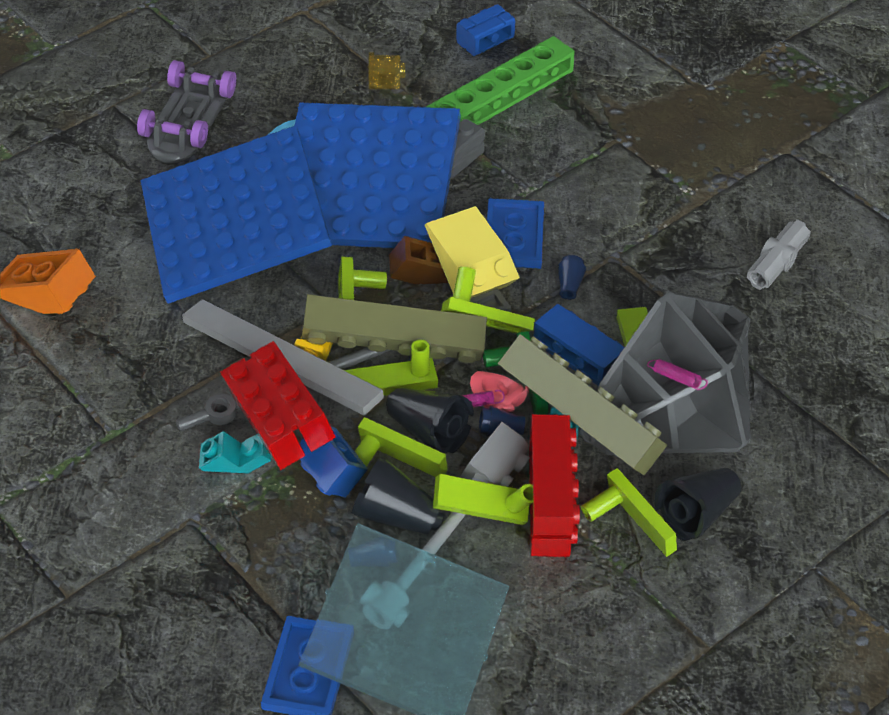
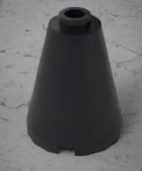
[386,387,474,454]
[351,457,446,535]
[654,468,741,541]

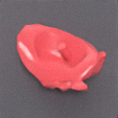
[470,371,529,412]

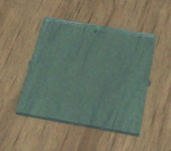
[298,523,509,715]

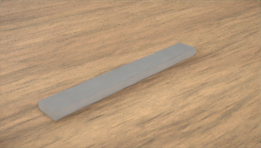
[182,299,384,416]

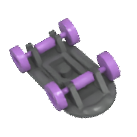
[137,60,236,164]

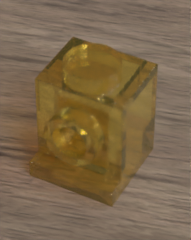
[369,52,405,89]

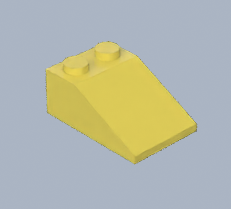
[425,206,520,298]

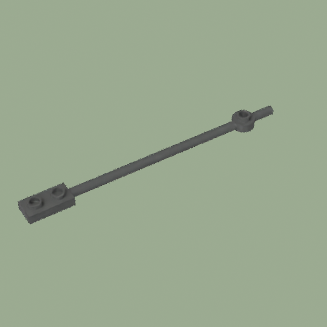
[175,288,511,431]

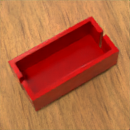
[220,341,336,470]
[529,414,580,557]

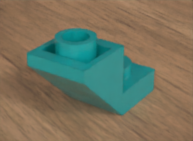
[199,431,271,473]

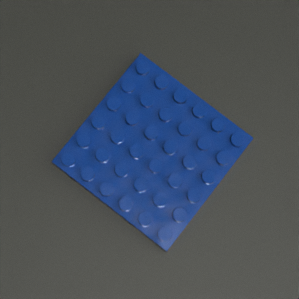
[294,103,461,248]
[140,125,332,304]

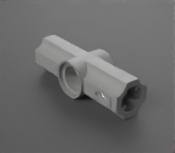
[747,220,811,290]

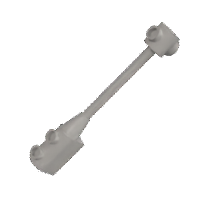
[358,422,530,631]

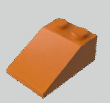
[0,249,96,314]

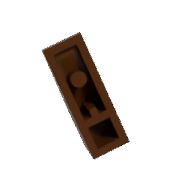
[389,236,448,284]

